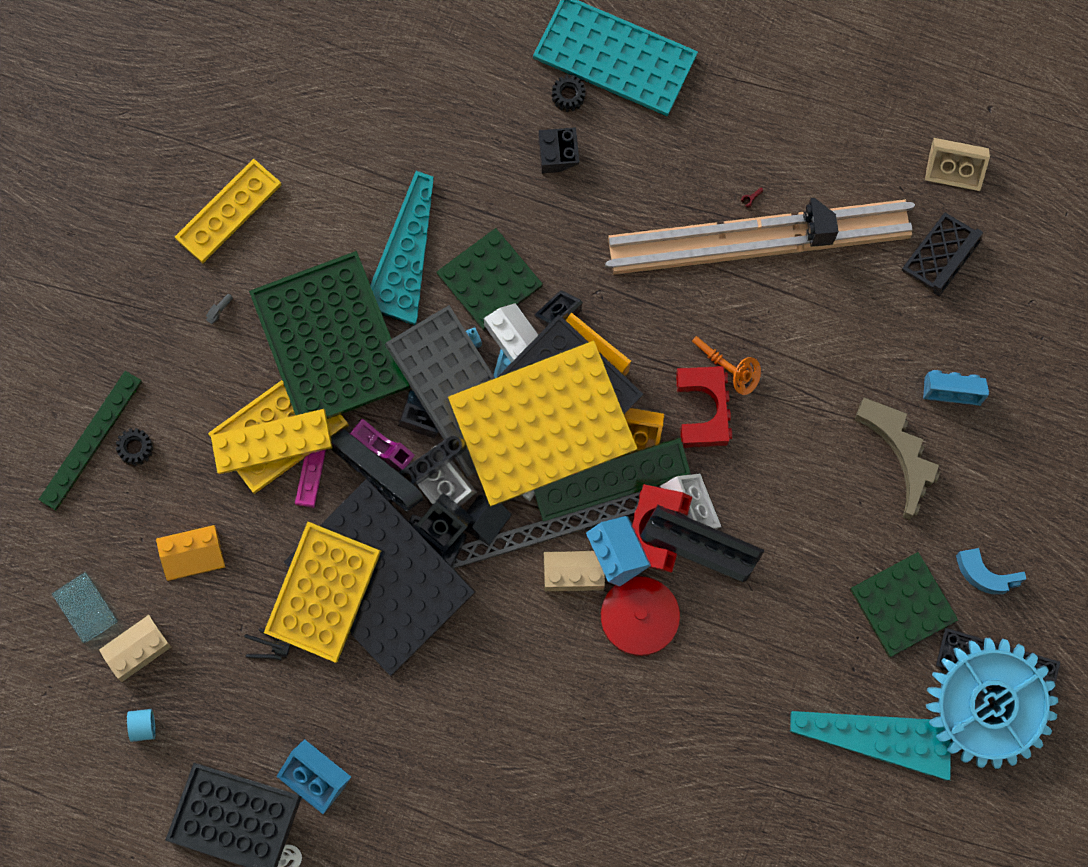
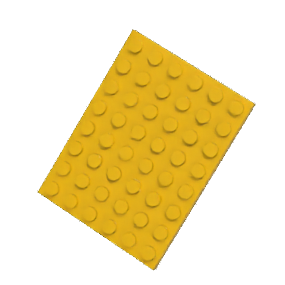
[448,341,637,507]

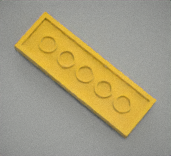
[174,159,282,264]
[211,409,332,474]

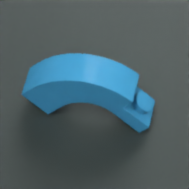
[956,548,1026,594]

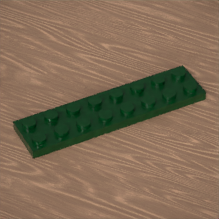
[533,438,691,522]

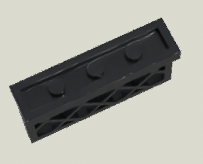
[902,212,983,297]

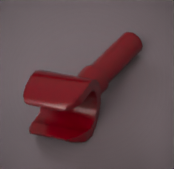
[741,188,764,208]

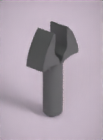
[206,294,233,324]

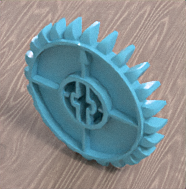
[926,638,1058,769]

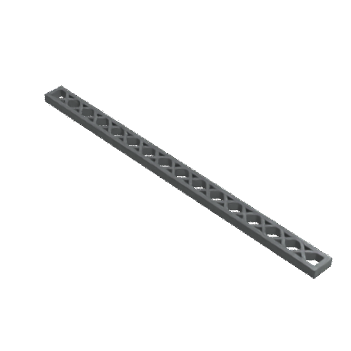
[452,491,641,569]

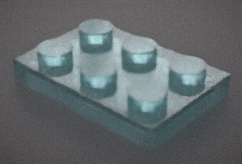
[52,572,118,643]

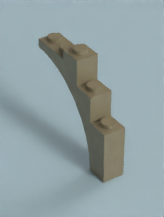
[854,398,940,520]

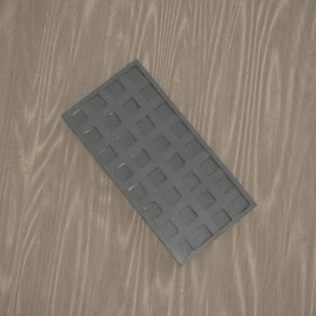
[385,305,495,477]

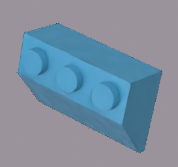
[923,370,989,406]
[586,516,651,586]
[276,739,351,814]

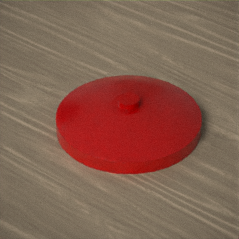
[601,577,680,656]

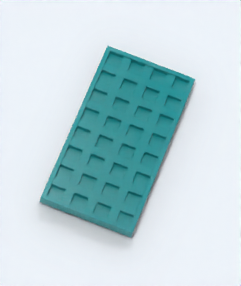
[533,0,698,117]

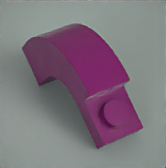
[350,419,415,470]

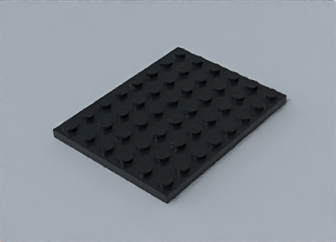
[284,479,476,676]

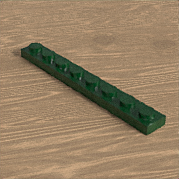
[38,371,142,511]

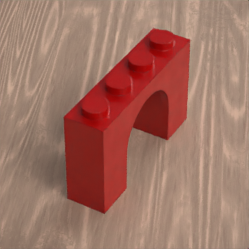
[676,366,732,448]
[632,484,692,573]

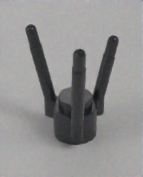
[244,628,291,661]

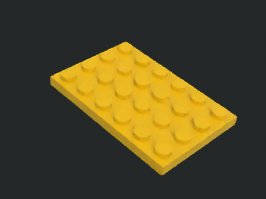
[208,380,349,494]
[264,522,381,663]

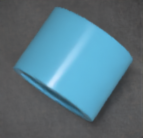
[127,709,155,742]

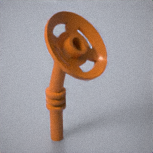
[692,336,761,395]

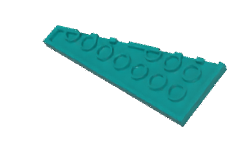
[370,171,434,326]
[790,711,951,781]

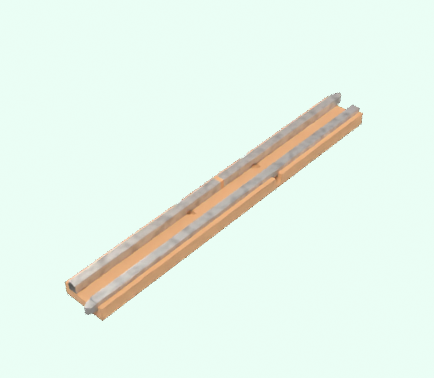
[605,199,915,275]

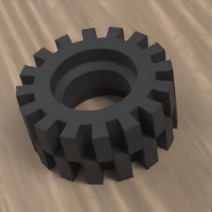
[552,75,586,112]
[116,428,153,466]

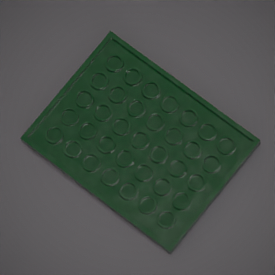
[249,251,410,419]

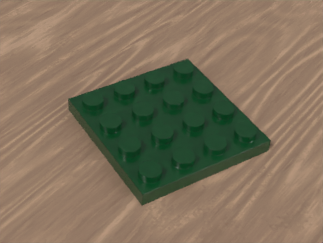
[436,228,543,331]
[850,552,958,658]

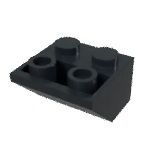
[538,127,580,174]
[803,198,839,247]
[398,390,439,438]

